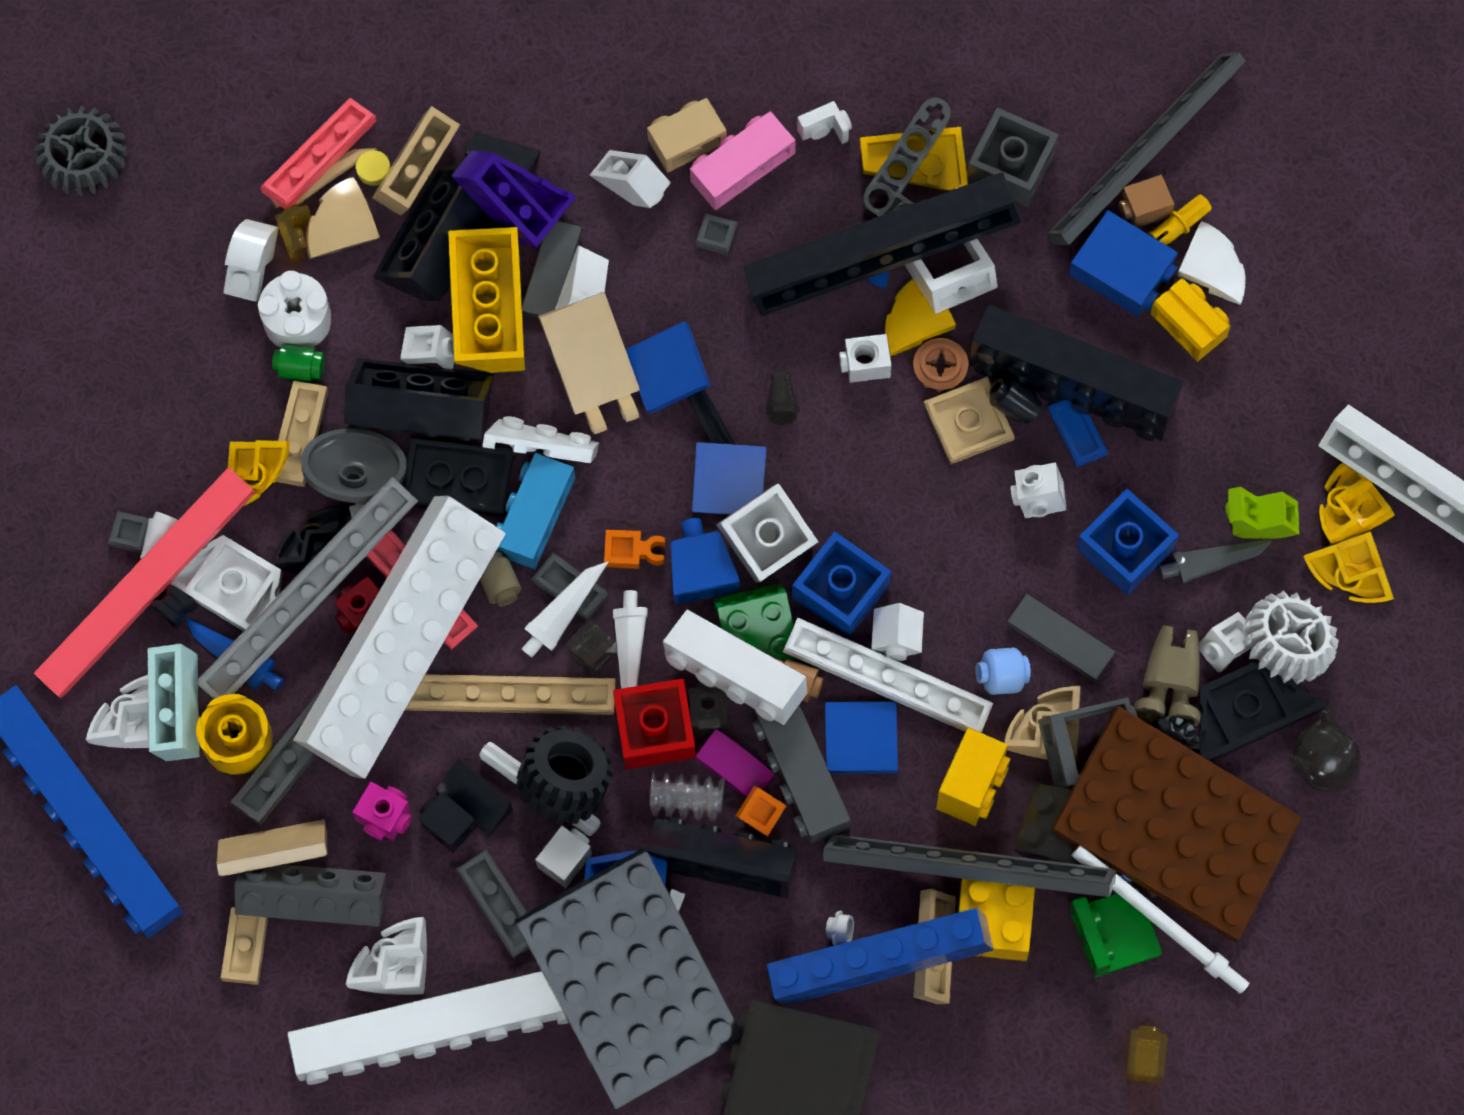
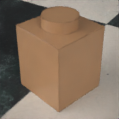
[1118,175,1174,228]

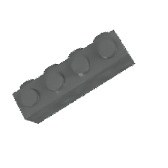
[235,864,386,927]

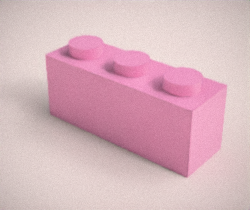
[690,111,796,211]

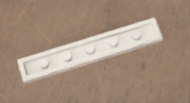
[783,618,993,733]

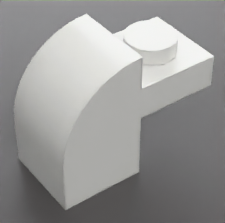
[224,219,278,302]

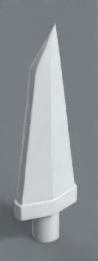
[522,561,609,658]
[613,590,648,689]

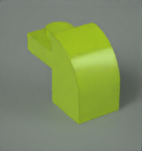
[1226,487,1299,539]

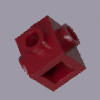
[334,576,380,633]

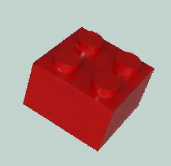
[613,679,696,770]

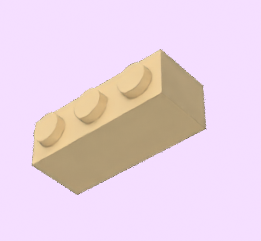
[372,106,460,216]

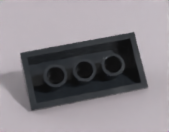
[373,165,487,301]
[344,358,494,441]
[645,817,797,899]

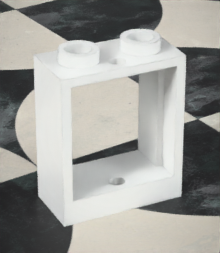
[905,239,998,314]

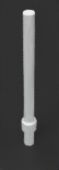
[1071,845,1249,994]

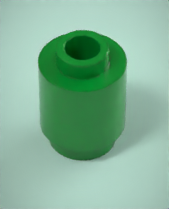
[272,344,325,382]

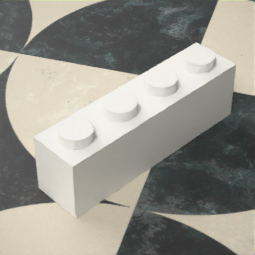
[663,610,808,725]

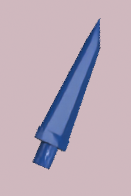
[185,617,284,691]

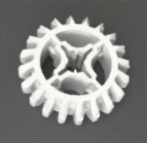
[1242,591,1339,684]

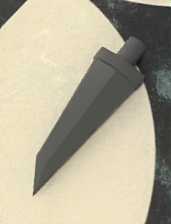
[1158,540,1272,584]

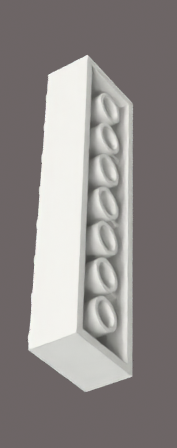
[293,496,506,779]

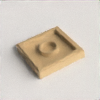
[923,377,1015,465]

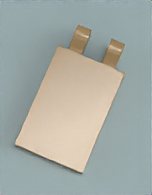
[538,292,640,435]

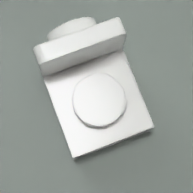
[797,101,852,144]
[400,325,454,369]
[1199,612,1249,673]

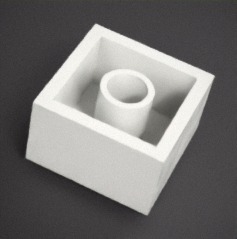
[717,483,818,583]

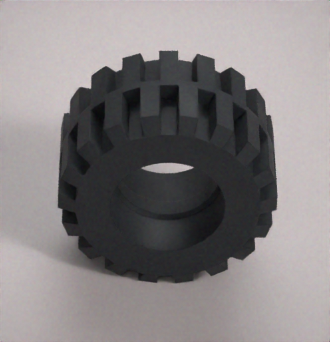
[516,726,613,825]

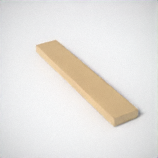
[405,674,615,715]

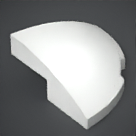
[1178,221,1245,305]
[86,675,149,748]
[346,917,427,995]

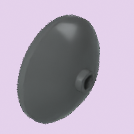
[301,428,406,503]

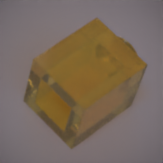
[1124,1026,1168,1084]

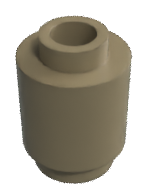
[479,552,522,607]

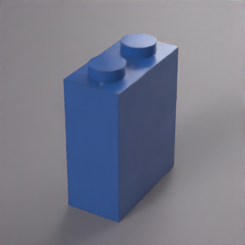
[1069,211,1178,317]

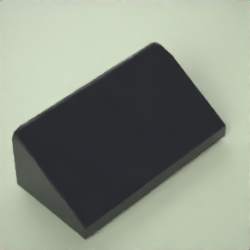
[464,132,541,174]
[436,759,513,836]

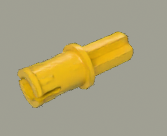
[1148,195,1212,246]

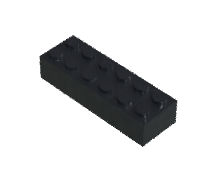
[969,304,1184,441]

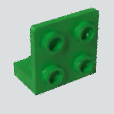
[713,582,798,661]
[1069,888,1162,978]

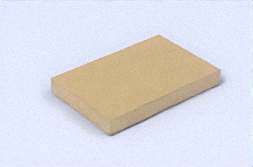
[217,819,327,876]

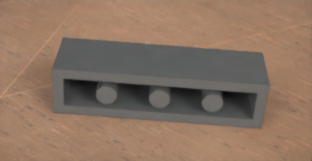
[751,705,851,845]

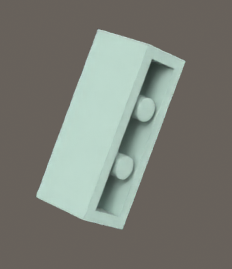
[148,644,199,761]

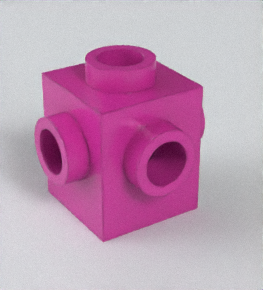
[352,782,412,841]

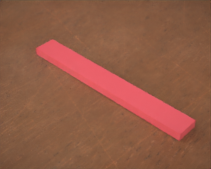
[34,467,256,698]

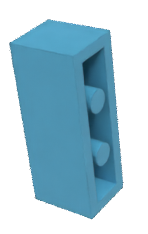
[496,453,575,570]

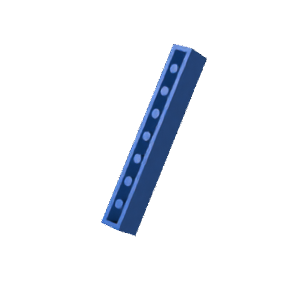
[0,685,183,938]

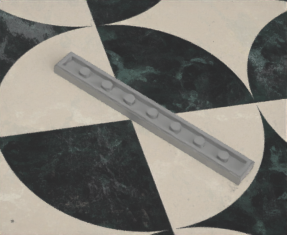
[196,477,418,699]

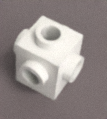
[1011,462,1066,518]

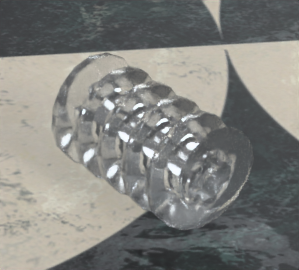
[649,771,725,822]

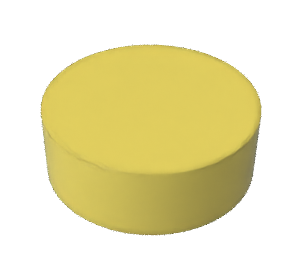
[356,150,391,186]

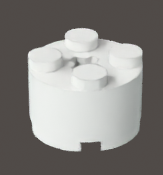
[258,271,331,348]

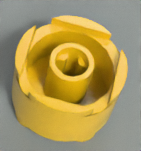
[196,694,273,775]

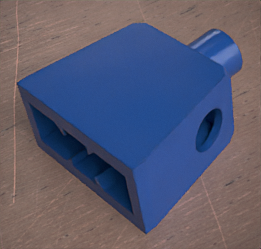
[671,518,740,605]

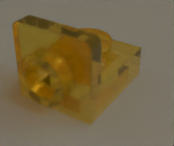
[275,205,311,263]

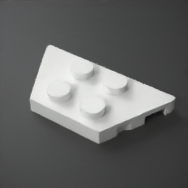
[170,535,283,631]

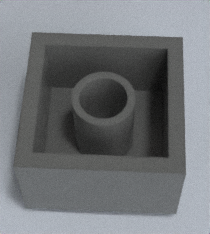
[967,108,1059,207]

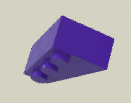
[452,150,576,247]

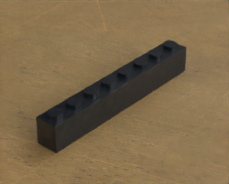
[743,172,1021,317]

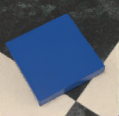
[625,322,711,414]
[692,442,767,515]
[825,702,898,774]

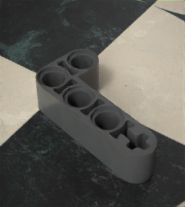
[863,98,950,218]

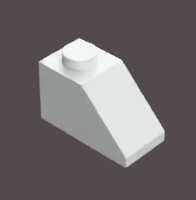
[590,150,670,208]

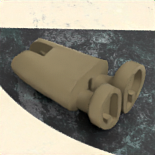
[1134,625,1201,727]

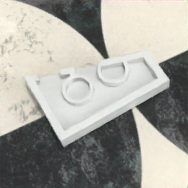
[482,416,599,463]

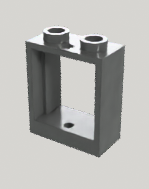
[1038,697,1137,790]

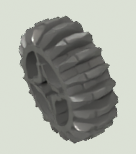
[35,105,128,197]

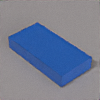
[1047,400,1109,468]

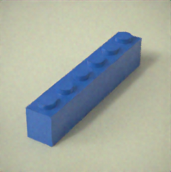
[767,908,994,1005]

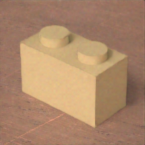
[647,98,727,173]

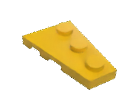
[859,127,968,191]

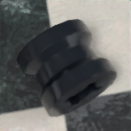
[151,584,196,628]

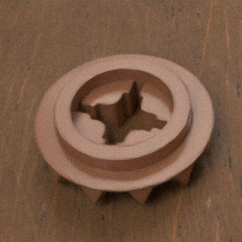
[913,338,968,392]

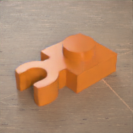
[604,530,665,569]

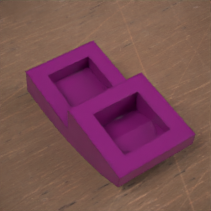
[695,729,775,798]

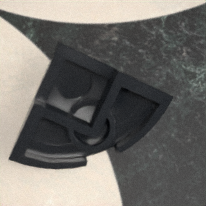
[271,504,351,574]

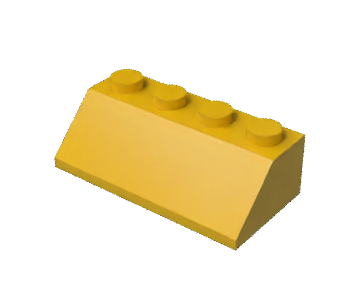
[448,227,525,373]

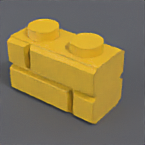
[1150,278,1230,362]

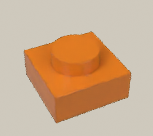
[735,786,786,836]

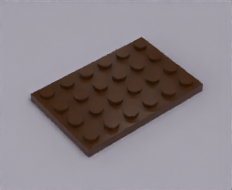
[1050,706,1302,942]

